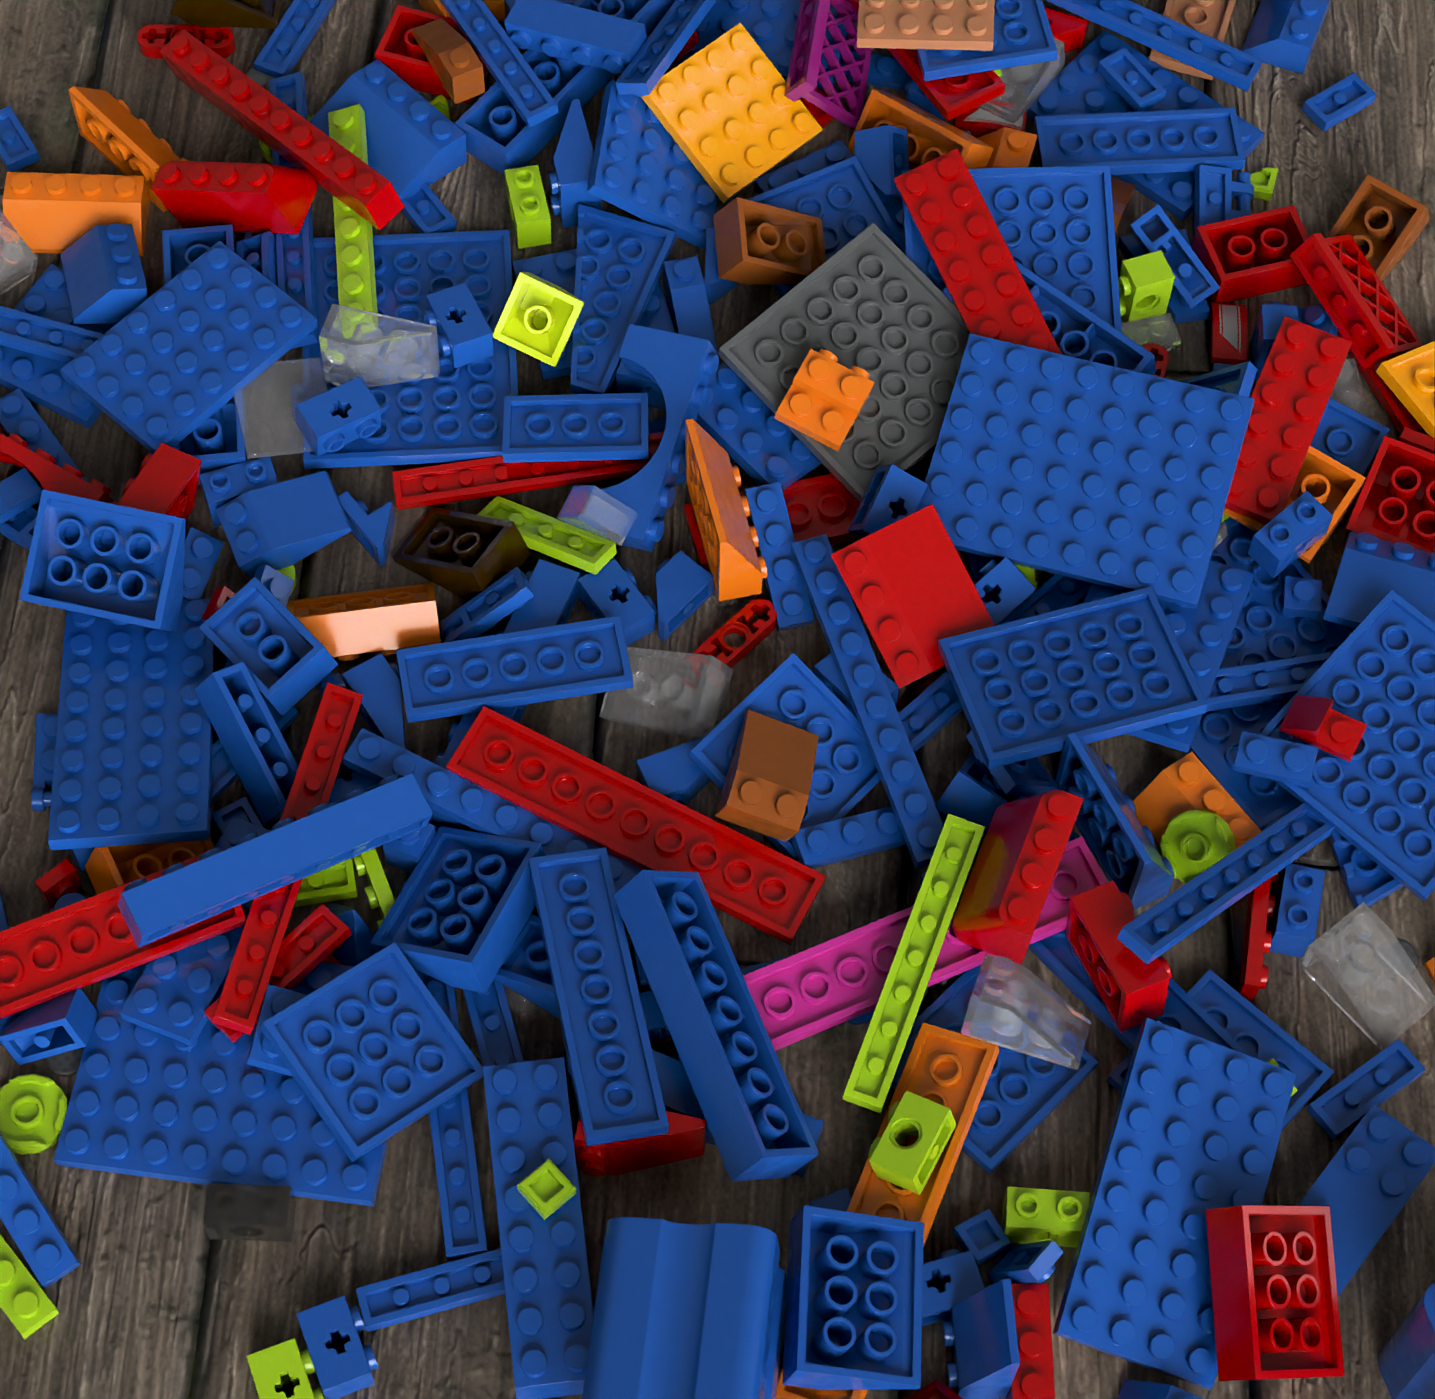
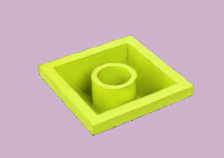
[493,272,585,367]

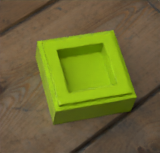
[517,1159,576,1220]

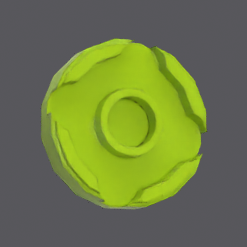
[1160,809,1236,884]
[0,1074,69,1155]

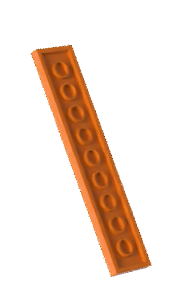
[776,1023,1000,1399]

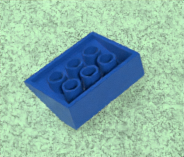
[309,59,467,200]
[19,489,186,632]
[1323,532,1435,629]
[1055,732,1174,909]
[370,826,546,993]
[782,1205,924,1390]

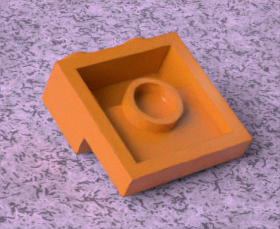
[774,349,875,452]

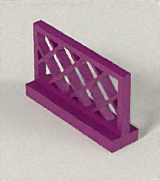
[784,0,872,129]

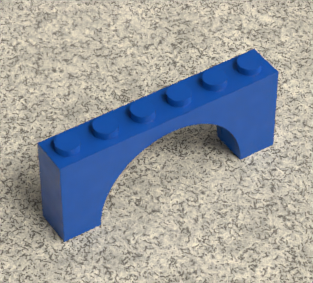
[563,324,719,553]

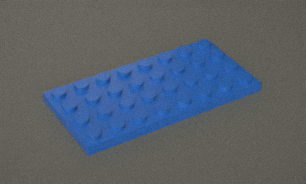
[48,598,216,850]
[1052,1018,1297,1390]

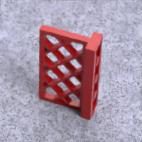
[1290,233,1423,369]

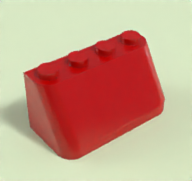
[151,161,317,235]
[952,790,1084,965]

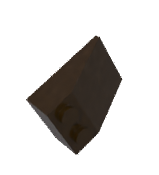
[171,0,283,28]
[393,507,531,600]

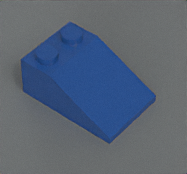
[548,99,602,228]
[216,470,353,579]
[199,577,338,716]
[494,914,637,1019]
[942,1279,1020,1399]

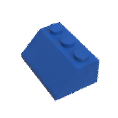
[1241,0,1331,75]
[60,223,147,324]

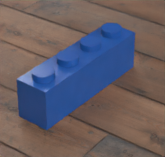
[504,0,647,74]
[194,661,298,825]

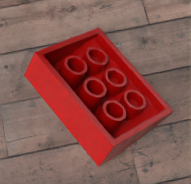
[1345,436,1435,553]
[831,504,995,689]
[1206,1205,1344,1381]

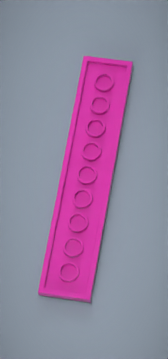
[743,836,1107,1051]

